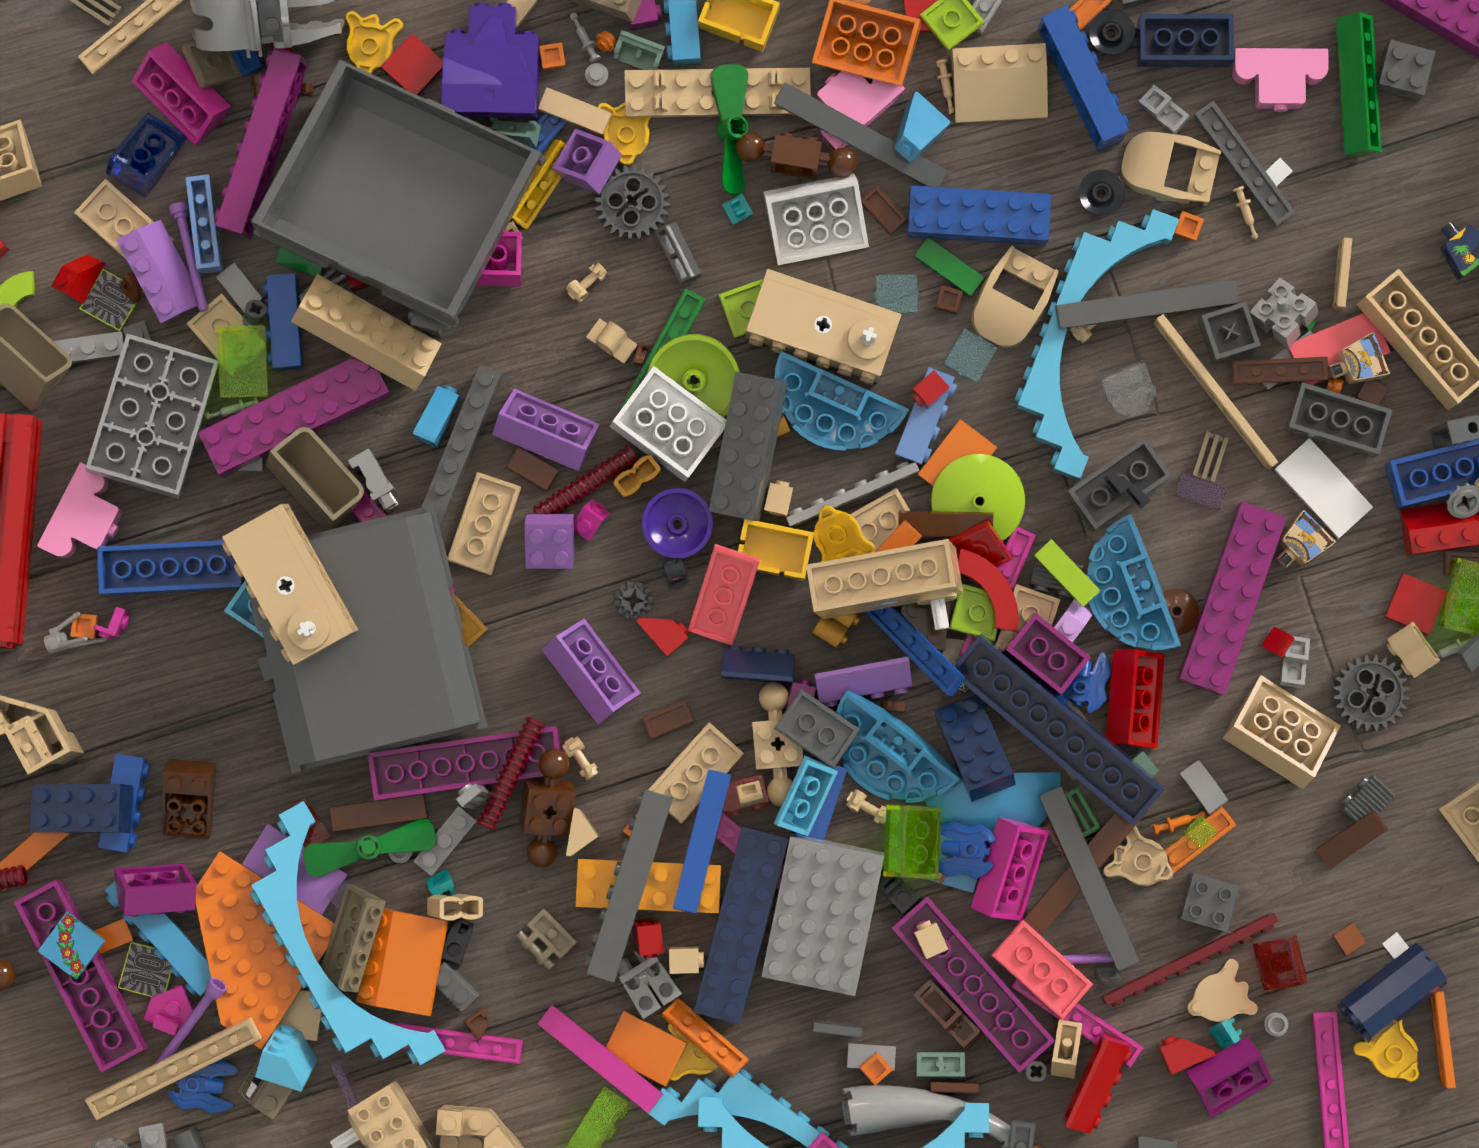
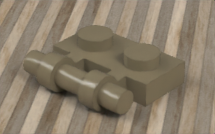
[516,908,577,970]

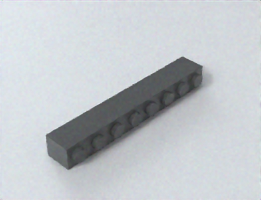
[421,365,503,530]
[584,789,673,982]

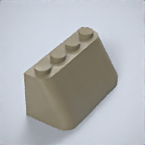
[0,304,72,412]
[266,427,364,531]

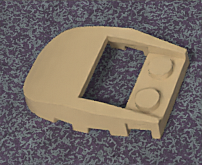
[1121,132,1221,206]
[971,246,1059,348]

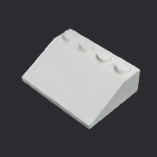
[763,173,869,265]
[609,366,726,482]

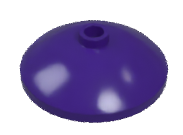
[642,488,713,559]

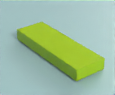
[1034,539,1100,607]

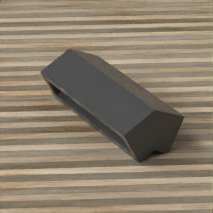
[655,221,701,284]

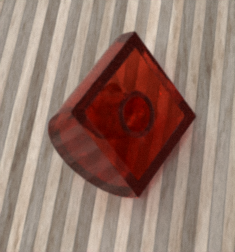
[1253,935,1308,991]

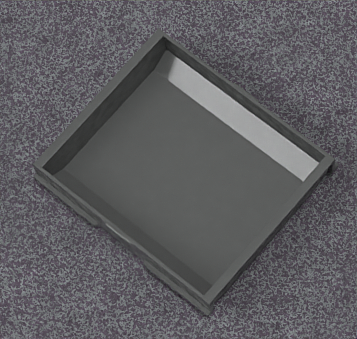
[251,60,546,329]
[245,504,488,774]

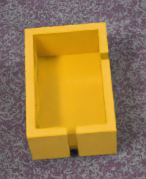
[698,0,780,52]
[738,519,814,581]

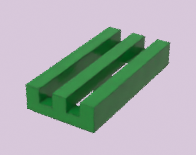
[1064,786,1101,837]

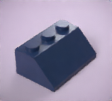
[721,645,794,684]

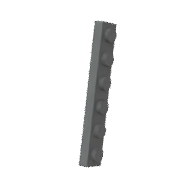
[1193,101,1296,227]

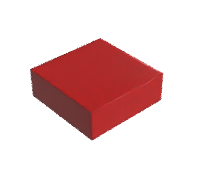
[1261,627,1295,658]

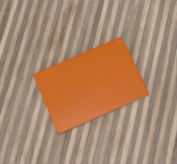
[917,419,997,487]
[606,1011,688,1087]

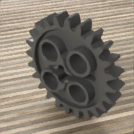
[595,165,670,241]
[1332,655,1410,731]

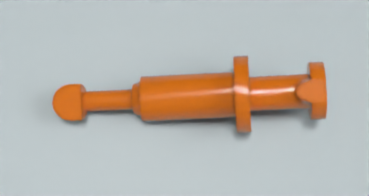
[1152,811,1207,835]

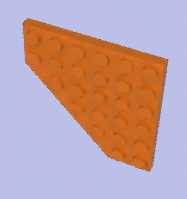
[196,851,335,1050]

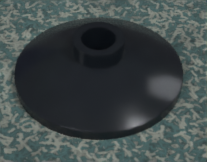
[1089,9,1135,55]
[1078,170,1125,216]

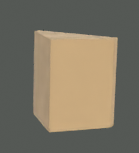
[566,808,600,856]

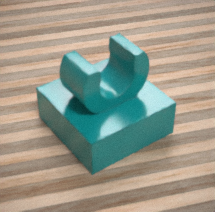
[722,194,753,226]
[426,869,455,896]
[1209,1018,1242,1049]

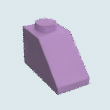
[1053,599,1093,642]

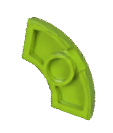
[0,271,35,307]

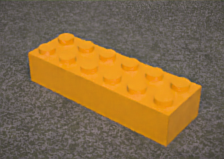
[576,859,721,913]

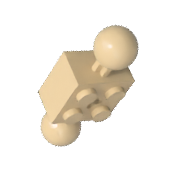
[752,682,803,807]

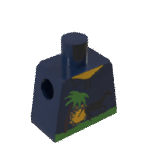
[1440,221,1479,281]

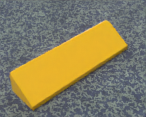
[511,139,566,230]

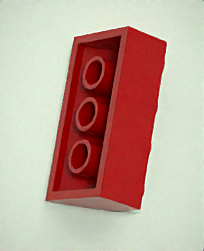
[1399,500,1479,556]
[1106,649,1165,749]
[1063,1031,1132,1134]

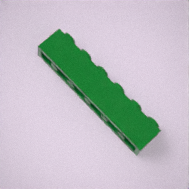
[1336,12,1382,158]

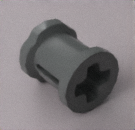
[242,300,266,330]
[1023,1059,1047,1082]

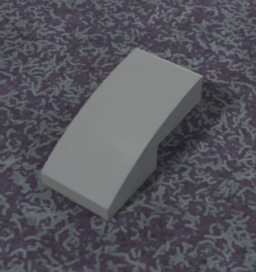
[1139,85,1190,135]
[1280,636,1310,689]
[1180,760,1229,815]

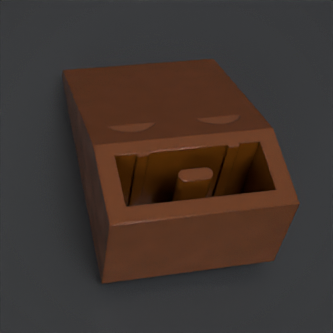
[163,759,216,839]

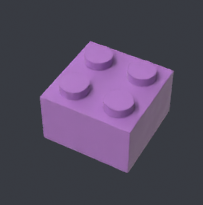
[552,129,622,194]
[525,514,574,569]

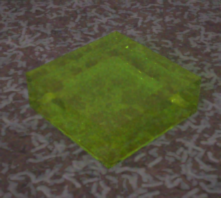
[1184,815,1218,849]

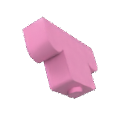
[1232,48,1329,112]
[817,71,905,151]
[37,462,123,558]

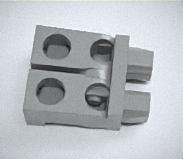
[348,449,399,512]
[618,951,683,1019]

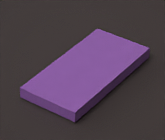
[242,824,348,915]

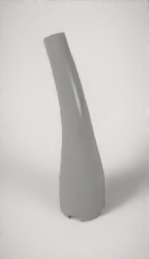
[841,1085,1010,1148]

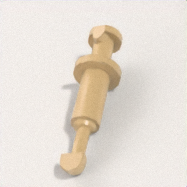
[936,59,954,115]
[1233,186,1259,240]

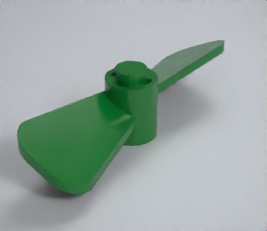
[710,64,749,195]
[303,819,436,877]

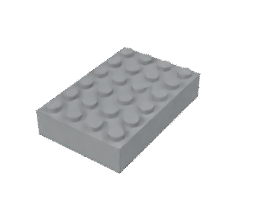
[86,334,219,499]
[761,833,884,996]

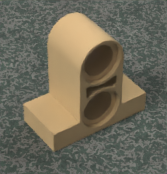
[586,318,638,365]

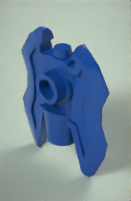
[1052,652,1111,713]
[930,821,996,879]
[168,1059,238,1114]

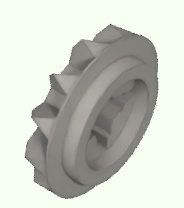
[1446,483,1479,518]

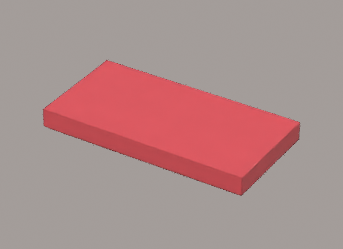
[1287,313,1391,385]
[688,544,760,645]
[991,920,1093,1020]

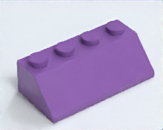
[116,220,198,325]
[492,389,600,471]
[541,619,641,725]
[813,657,912,707]

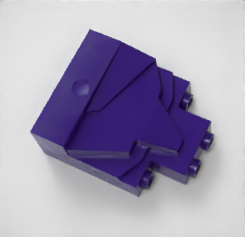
[441,3,540,122]

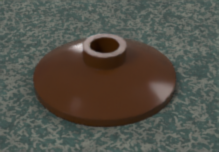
[1163,589,1199,635]

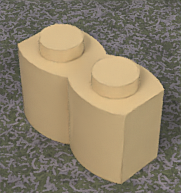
[1387,622,1440,678]
[427,894,483,920]

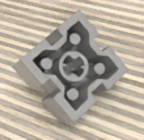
[1250,277,1319,349]

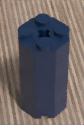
[1337,943,1447,1043]

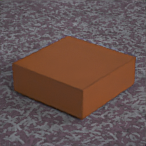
[1332,922,1366,956]

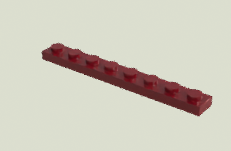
[1101,913,1279,1007]

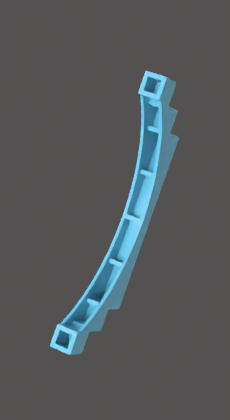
[1014,209,1179,481]
[249,801,446,1066]
[645,1068,849,1148]
[698,1097,989,1148]

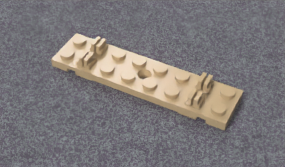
[624,68,811,118]

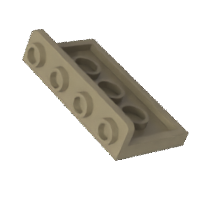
[321,884,386,993]

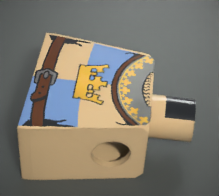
[1328,332,1390,384]
[1277,510,1336,568]

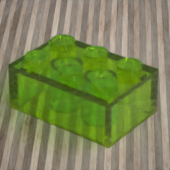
[217,325,269,399]
[1438,557,1479,635]
[883,805,941,879]

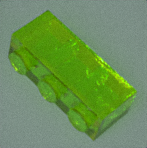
[566,1085,630,1148]

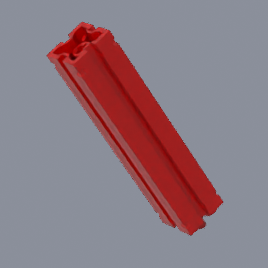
[0,413,43,649]

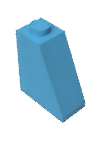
[894,91,951,163]
[413,385,461,449]

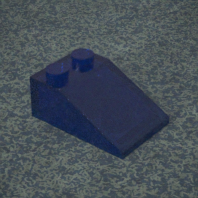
[106,112,187,198]

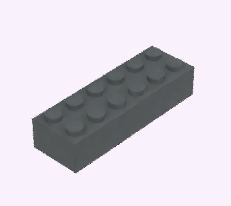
[709,372,788,521]

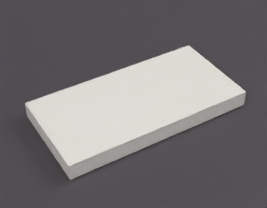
[1274,438,1373,539]

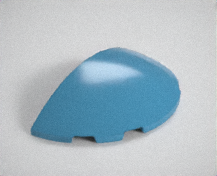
[774,351,909,451]
[1086,514,1181,650]
[836,690,961,803]
[924,772,1061,845]

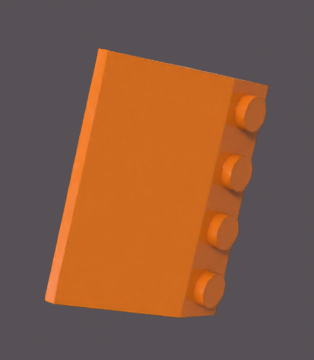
[812,0,921,87]
[356,909,448,1016]

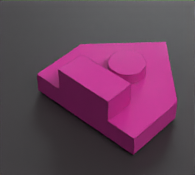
[144,984,195,1036]

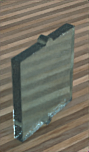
[874,274,920,313]
[944,328,998,383]

